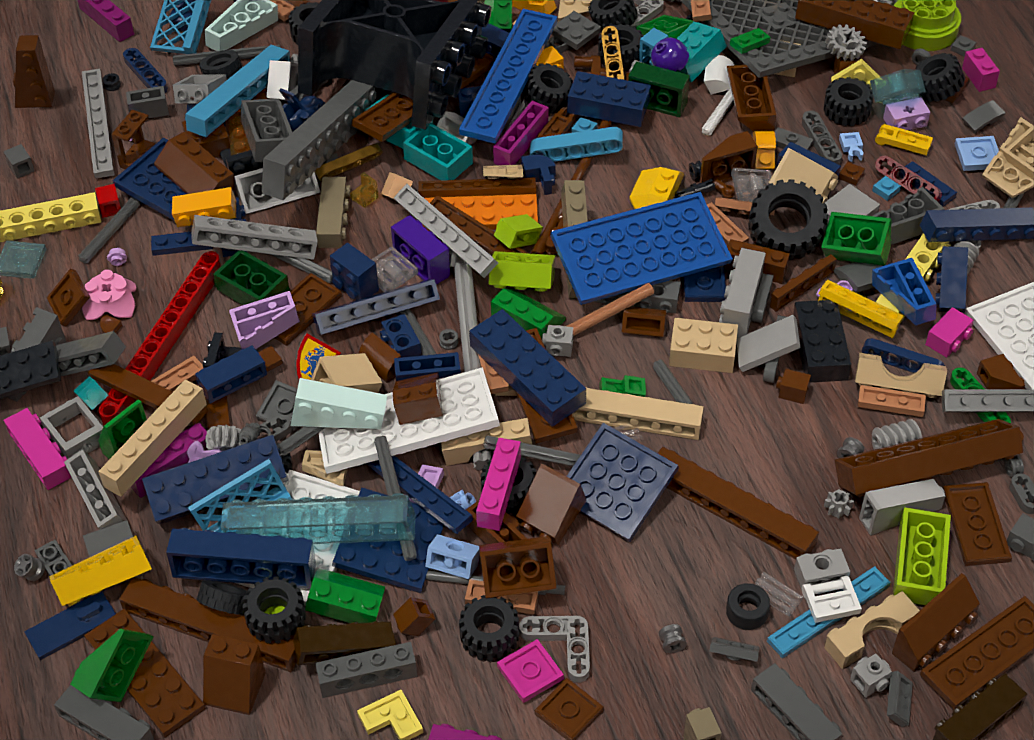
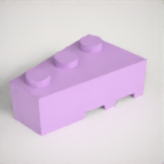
[229,291,299,349]

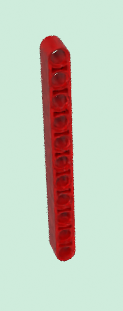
[99,251,221,426]

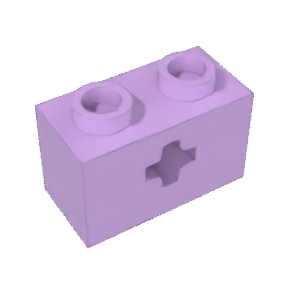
[883,97,930,130]

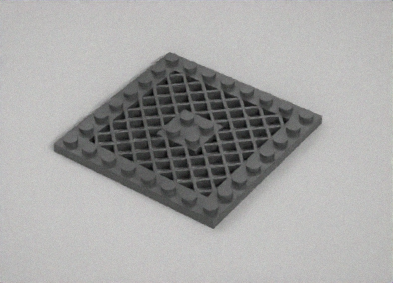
[680,0,880,78]

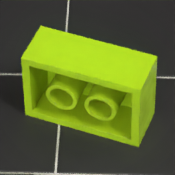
[489,251,555,291]

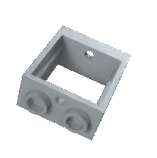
[173,75,227,103]
[40,396,103,459]

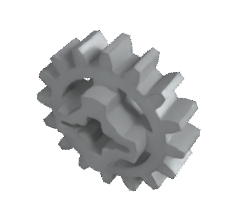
[825,25,867,61]

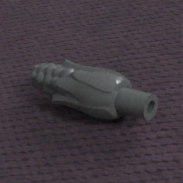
[239,422,260,445]

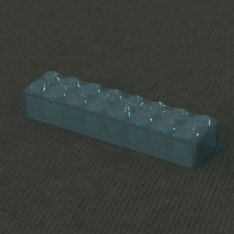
[221,493,416,544]

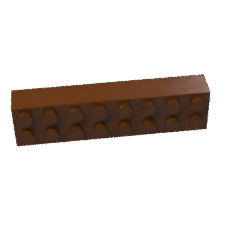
[835,419,1023,496]

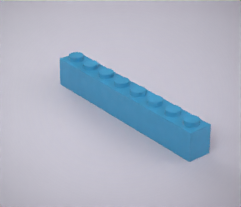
[185,45,290,137]

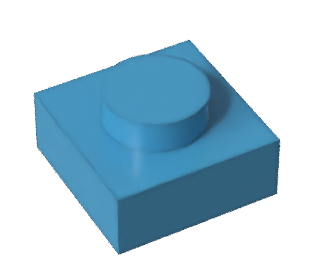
[572,117,597,133]
[872,176,901,201]

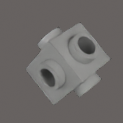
[542,325,573,357]
[850,654,892,698]

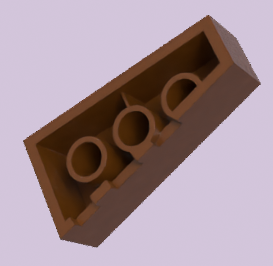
[15,35,55,108]

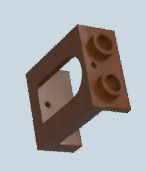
[111,110,155,170]

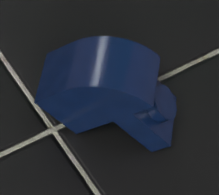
[521,155,556,195]

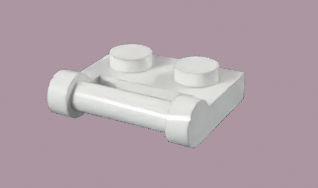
[802,576,862,623]

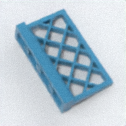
[150,0,211,54]
[188,459,294,534]

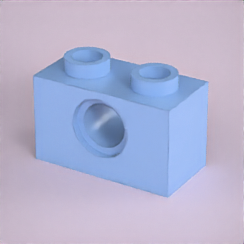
[425,534,480,579]

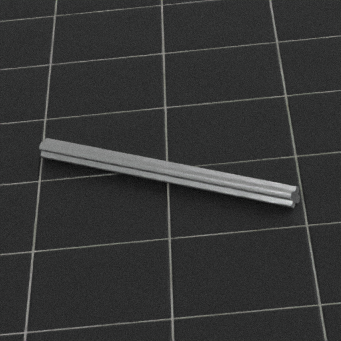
[454,262,492,471]

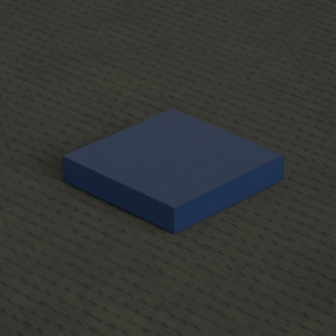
[683,267,726,302]

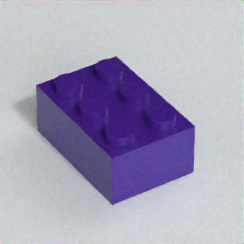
[391,215,450,285]

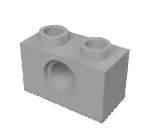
[794,549,850,590]

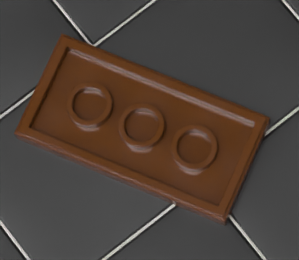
[274,273,342,346]
[943,482,1012,566]

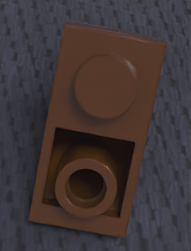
[977,354,1025,389]

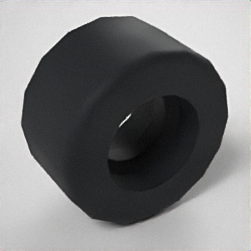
[726,583,770,630]

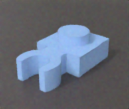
[839,132,863,162]

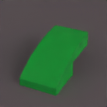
[599,375,646,397]

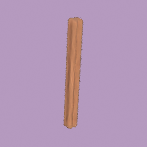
[566,283,654,336]

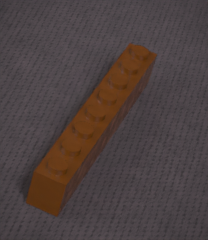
[658,446,819,560]
[119,577,297,672]

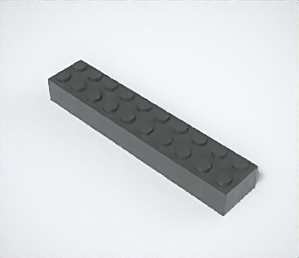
[262,80,377,200]

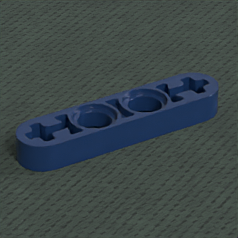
[123,48,168,93]
[862,338,945,373]

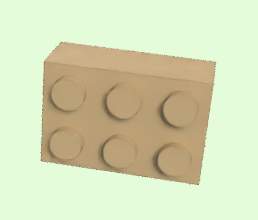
[669,318,738,373]

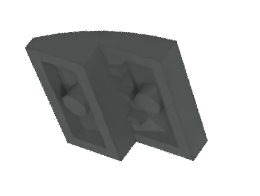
[834,262,882,293]

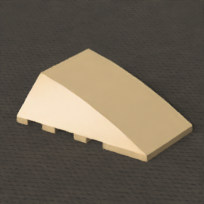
[982,117,1034,198]

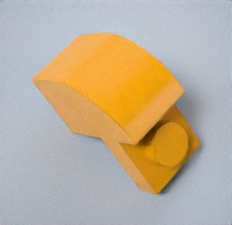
[753,131,776,169]

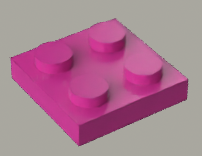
[497,639,564,703]

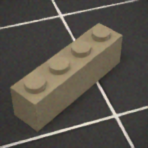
[316,177,351,248]

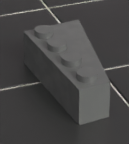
[873,187,944,245]

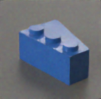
[872,258,936,325]

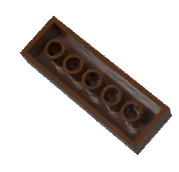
[795,0,915,49]

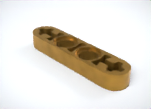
[601,26,625,80]
[315,143,383,181]

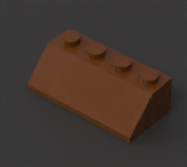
[727,65,776,132]
[154,132,234,194]
[892,573,980,672]

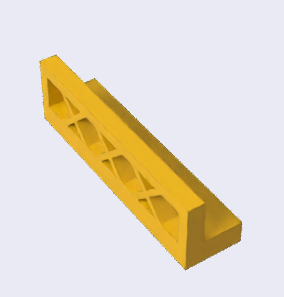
[818,279,904,338]

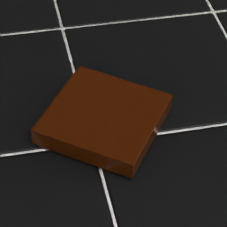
[47,268,90,327]
[534,678,604,740]

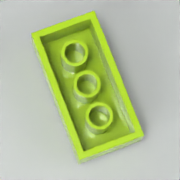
[893,507,951,605]

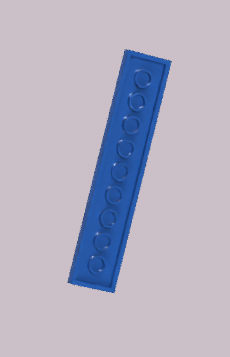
[459,9,557,144]

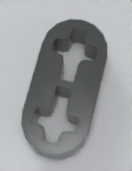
[1009,473,1034,514]

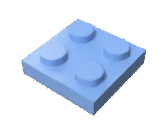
[954,136,999,171]

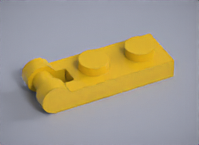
[875,124,933,155]

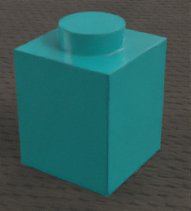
[74,376,108,410]

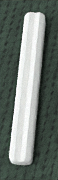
[702,89,734,136]

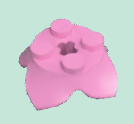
[82,270,136,320]

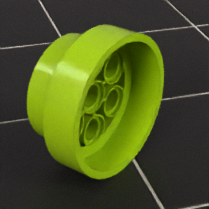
[894,0,961,51]

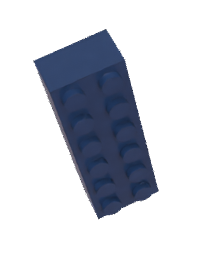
[469,309,587,427]
[142,435,289,525]
[166,528,316,589]

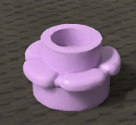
[107,248,127,266]

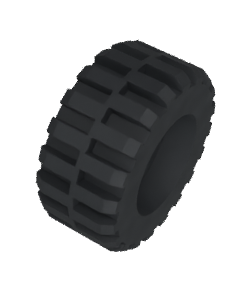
[748,179,828,260]

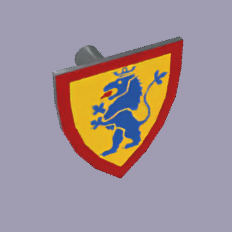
[295,333,341,381]

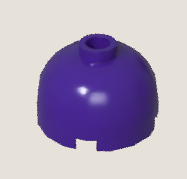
[651,37,689,71]

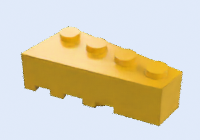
[49,536,152,606]

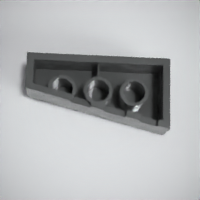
[7,307,66,402]

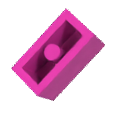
[962,48,1000,92]
[925,307,974,358]

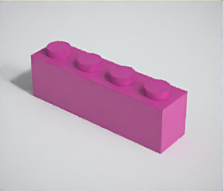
[4,408,72,490]
[476,438,521,531]

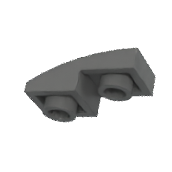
[963,100,1006,133]
[34,540,72,576]

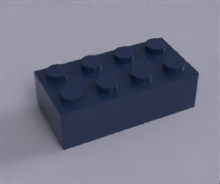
[567,71,651,127]

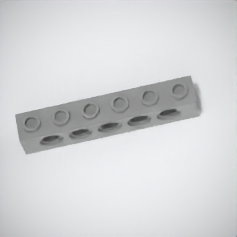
[191,215,318,259]

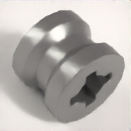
[837,437,865,458]
[14,554,45,581]
[659,624,687,653]

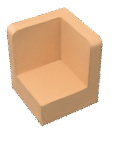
[381,172,413,199]

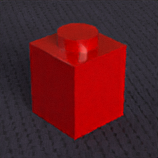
[95,184,121,218]

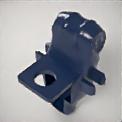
[279,88,325,132]

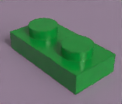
[730,28,771,54]

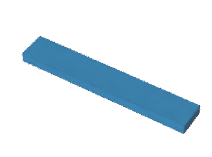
[767,566,891,658]

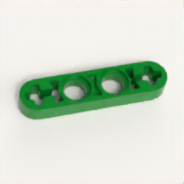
[950,367,1011,423]

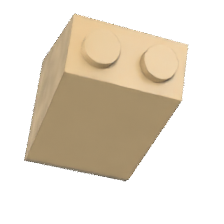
[769,148,838,204]
[311,353,382,393]

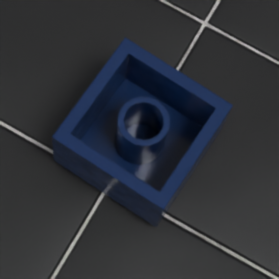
[330,242,379,300]

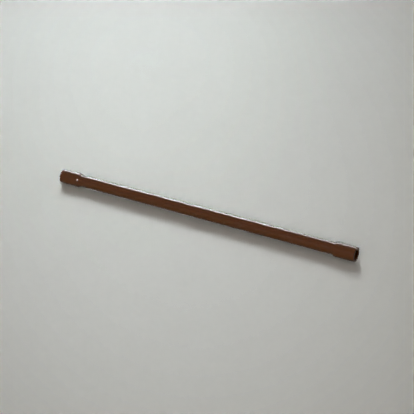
[530,73,630,254]

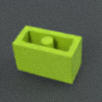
[494,214,543,249]

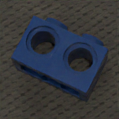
[380,314,422,358]

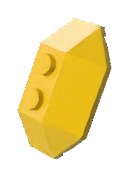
[629,167,684,209]

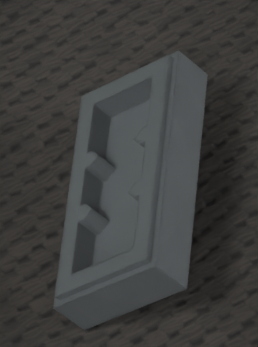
[775,127,813,150]
[709,637,760,662]
[887,671,913,727]

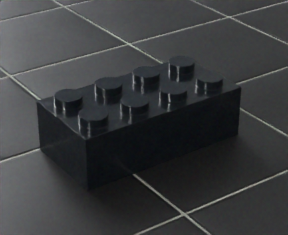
[793,300,852,383]

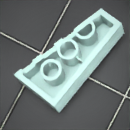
[205,0,278,51]
[290,378,387,429]

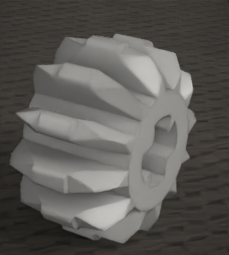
[205,425,241,452]

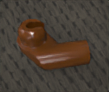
[714,179,735,199]

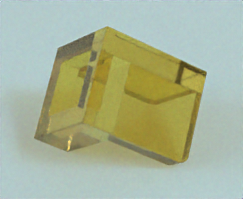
[350,172,378,208]

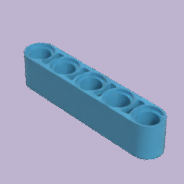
[530,127,623,162]

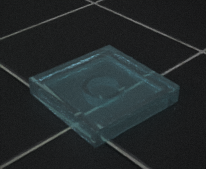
[0,240,46,279]

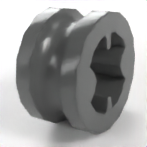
[439,329,458,350]
[1004,455,1024,477]

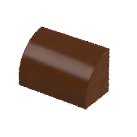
[622,307,667,337]
[359,332,401,383]

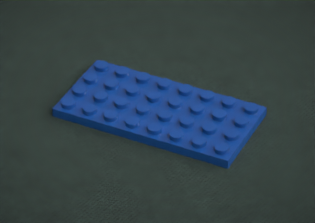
[550,192,733,305]

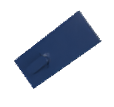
[24,591,116,660]

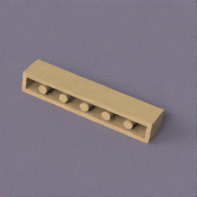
[98,379,207,497]
[572,387,704,440]

